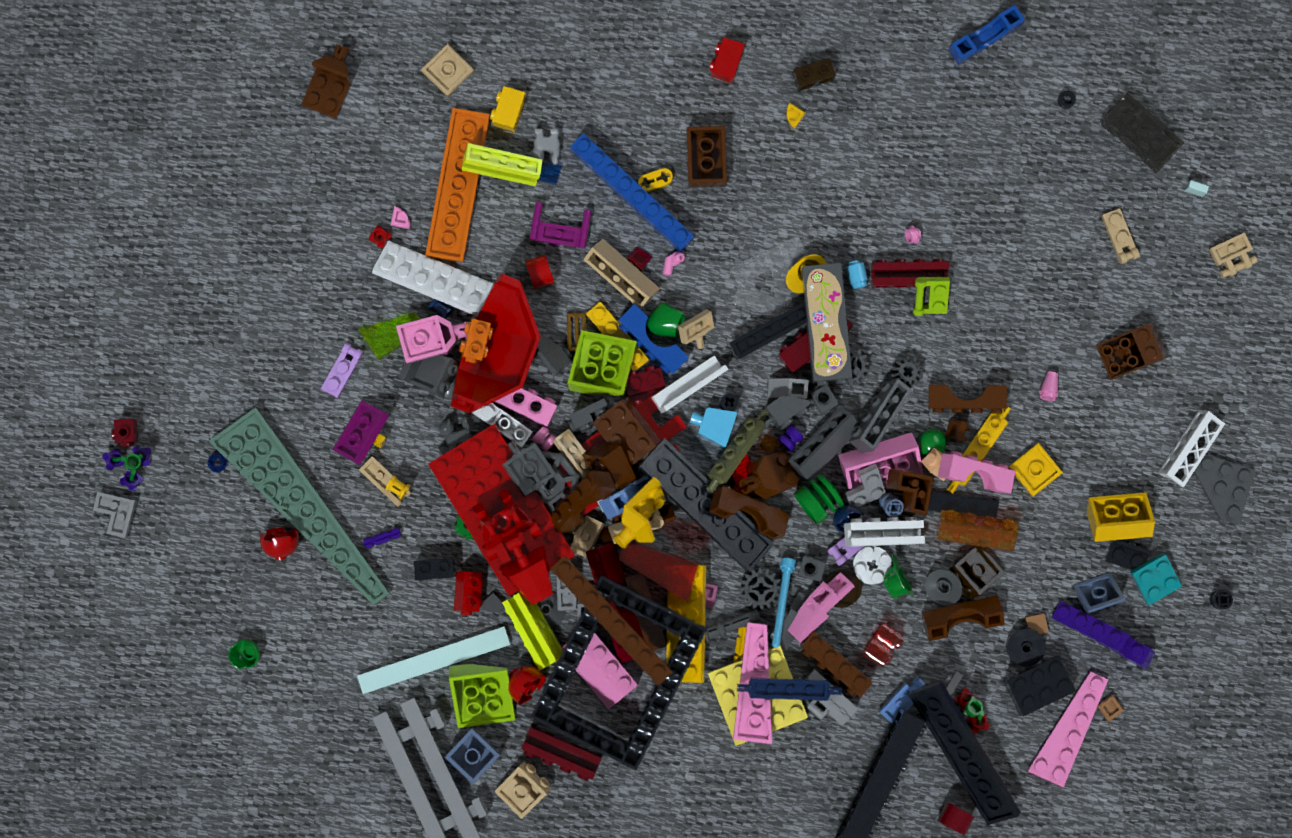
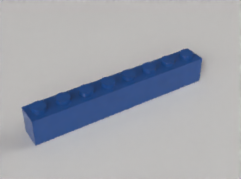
[570,133,694,252]

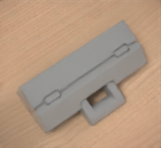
[804,669,858,726]

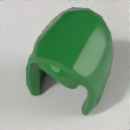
[646,302,686,337]

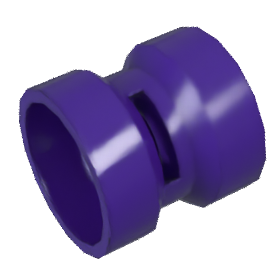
[777,425,804,452]

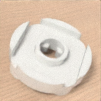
[853,546,892,585]

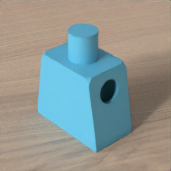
[690,407,737,448]

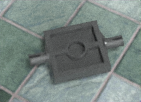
[502,440,557,499]

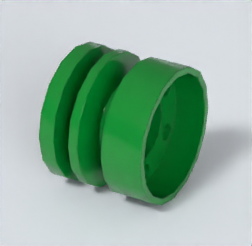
[793,473,844,525]

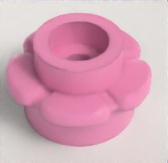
[905,226,921,244]

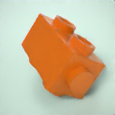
[459,319,493,364]

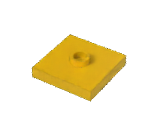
[1008,443,1063,497]

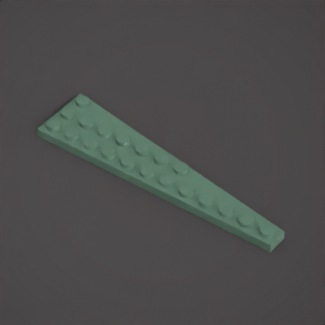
[209,407,390,605]

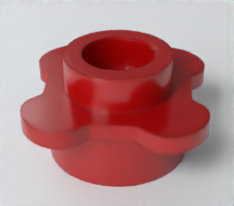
[368,226,391,248]

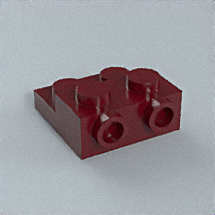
[626,365,666,403]

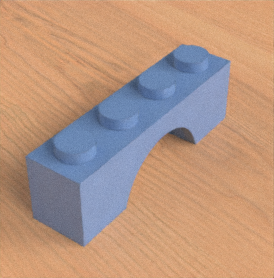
[599,475,651,519]

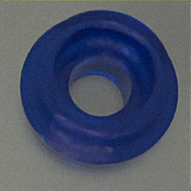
[207,453,227,472]

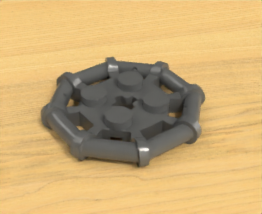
[536,451,581,515]

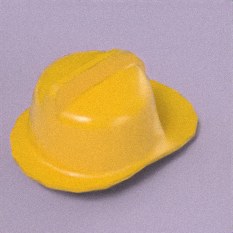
[786,254,827,293]

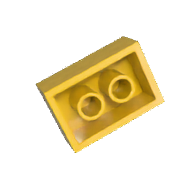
[1087,492,1155,542]

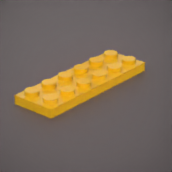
[666,565,706,683]

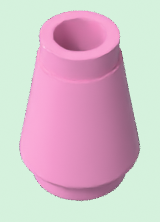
[1039,371,1058,401]

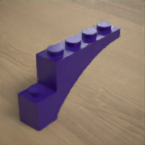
[1051,601,1155,670]

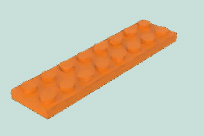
[425,108,490,263]

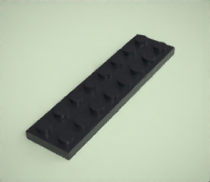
[638,438,774,573]
[908,681,1021,825]

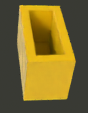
[490,86,526,132]

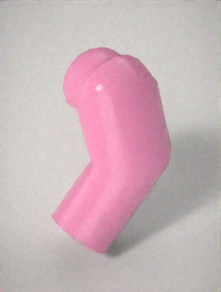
[662,252,685,276]

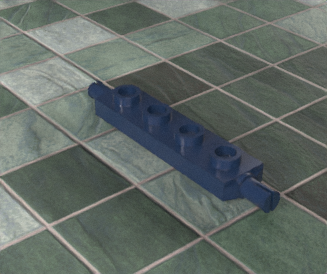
[736,678,842,701]

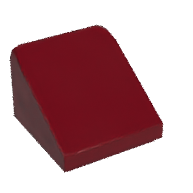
[627,246,653,272]

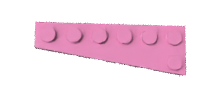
[733,622,772,744]
[1027,672,1108,787]

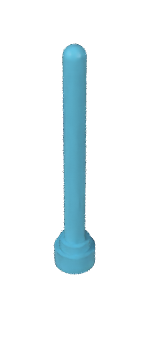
[772,558,796,648]

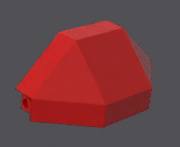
[450,274,541,413]

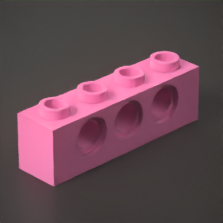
[495,388,558,428]

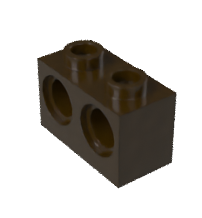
[792,57,835,92]

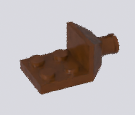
[301,44,352,120]
[739,449,801,499]

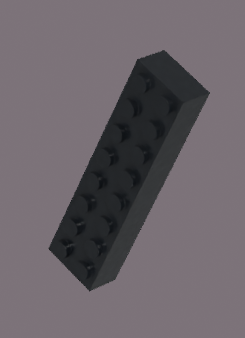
[836,708,926,838]

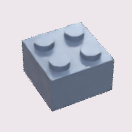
[445,727,501,784]

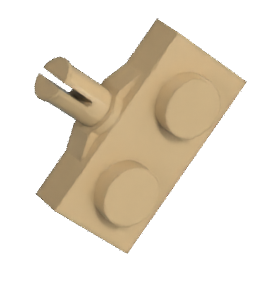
[678,309,714,349]
[570,515,604,558]

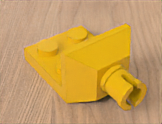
[613,477,666,549]

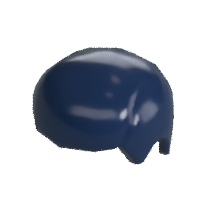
[833,505,862,533]

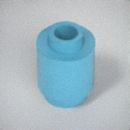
[845,260,868,289]

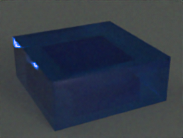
[538,162,561,185]

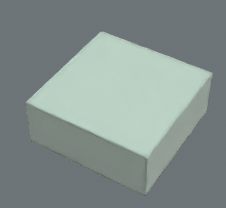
[1184,180,1209,197]

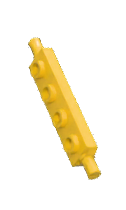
[946,407,1011,494]

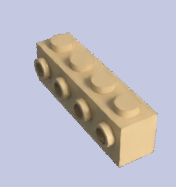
[584,239,660,309]

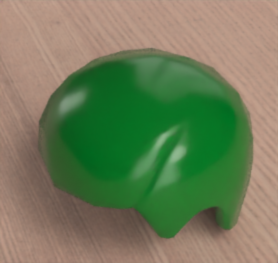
[916,429,946,457]
[228,639,261,669]

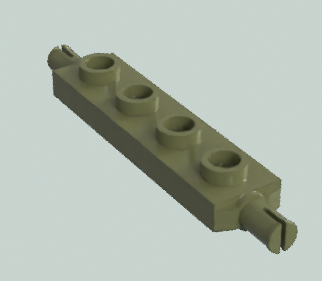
[706,410,767,493]

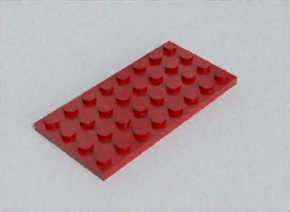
[428,424,575,596]

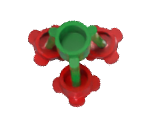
[954,688,990,734]

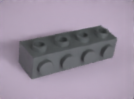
[849,378,912,453]
[788,406,859,482]

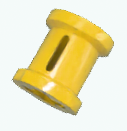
[385,475,411,500]

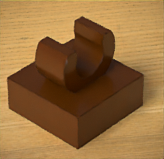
[945,420,970,441]

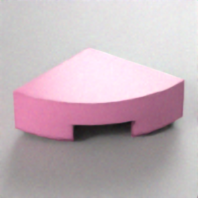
[391,206,410,229]

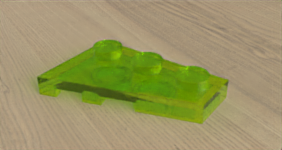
[358,312,420,361]

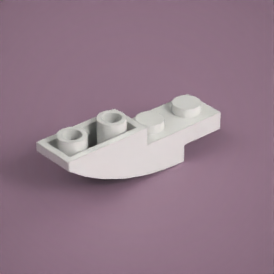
[472,403,532,447]

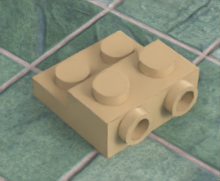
[494,762,551,819]

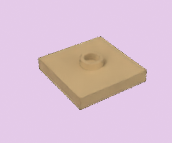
[421,44,474,97]

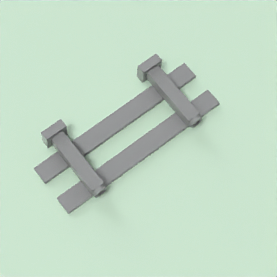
[372,697,489,838]

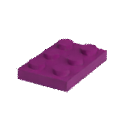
[332,400,389,465]

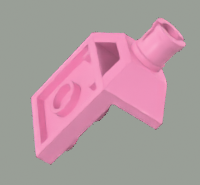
[396,315,466,364]

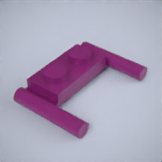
[529,202,592,249]

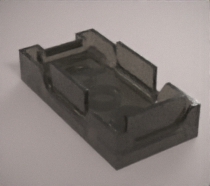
[1099,92,1184,173]

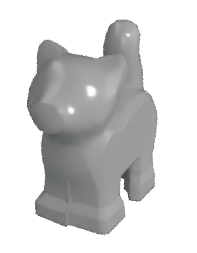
[528,129,560,165]

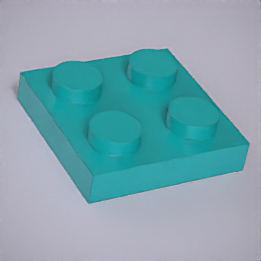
[1130,553,1182,606]

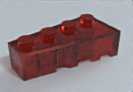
[619,541,701,602]

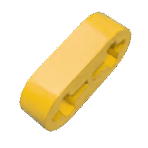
[638,168,673,193]

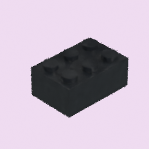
[1003,656,1076,716]

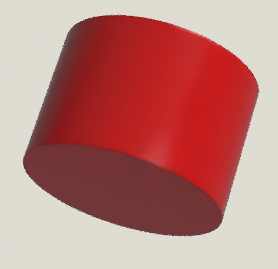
[525,254,554,290]

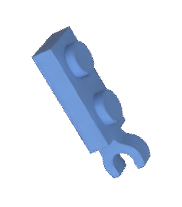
[878,676,925,724]

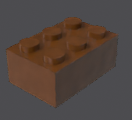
[686,126,727,188]
[593,397,661,467]

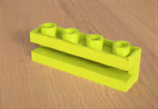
[461,143,542,186]
[502,592,563,671]

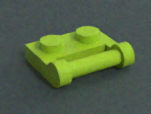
[913,277,950,316]

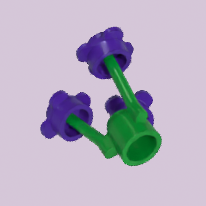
[102,446,152,491]

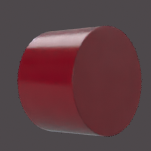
[937,802,975,836]

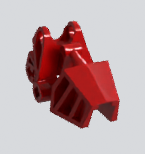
[473,489,553,605]

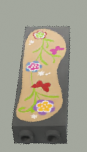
[801,263,852,386]

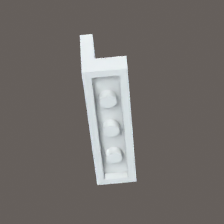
[651,356,729,414]
[1158,410,1225,487]

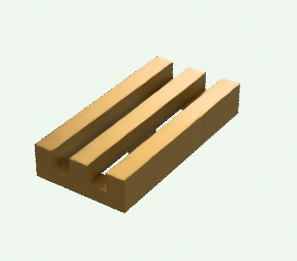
[567,313,586,352]

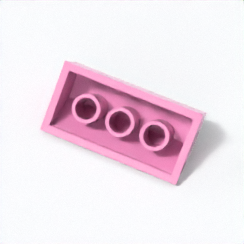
[838,432,924,491]
[561,633,638,709]

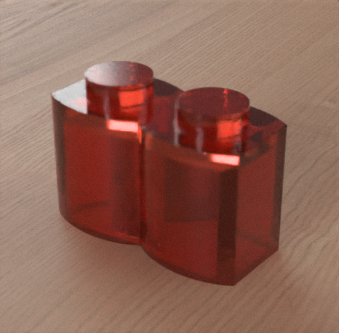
[861,622,904,667]

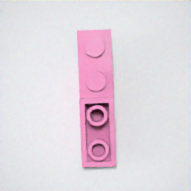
[788,572,854,643]

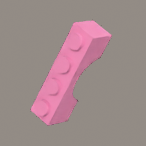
[938,451,1015,494]

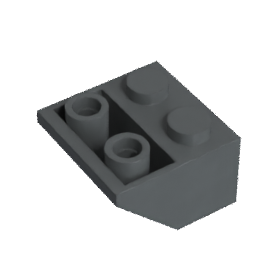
[765,396,811,429]

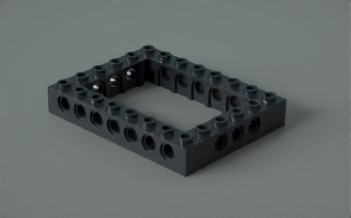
[530,574,707,771]

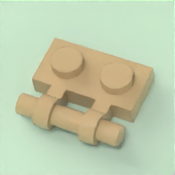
[1209,232,1258,278]

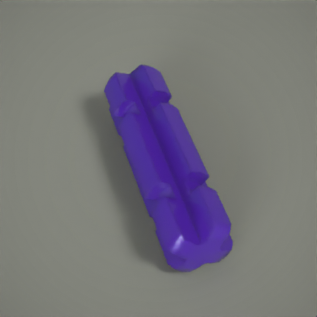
[363,527,401,548]

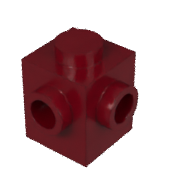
[111,419,138,447]

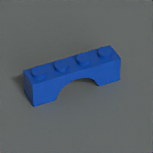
[948,5,1025,66]
[617,304,689,375]

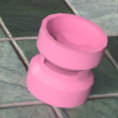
[532,426,556,452]

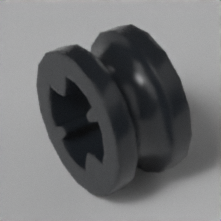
[1058,91,1076,109]

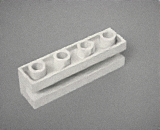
[844,517,925,547]

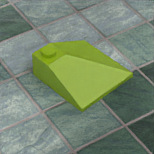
[567,330,637,396]
[449,664,516,728]

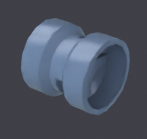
[879,492,904,517]

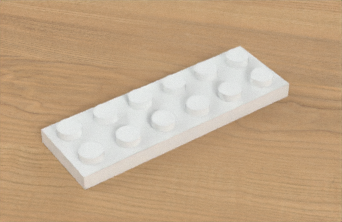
[372,241,493,316]

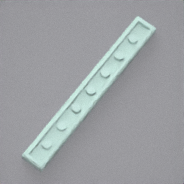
[357,626,511,694]

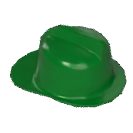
[884,554,914,599]

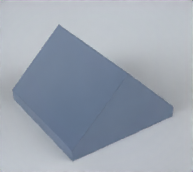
[1074,573,1126,613]

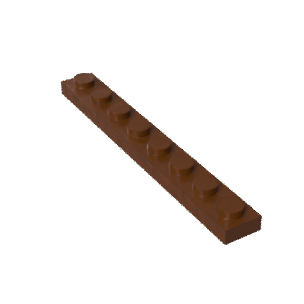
[550,555,673,685]

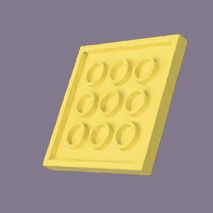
[708,646,808,746]

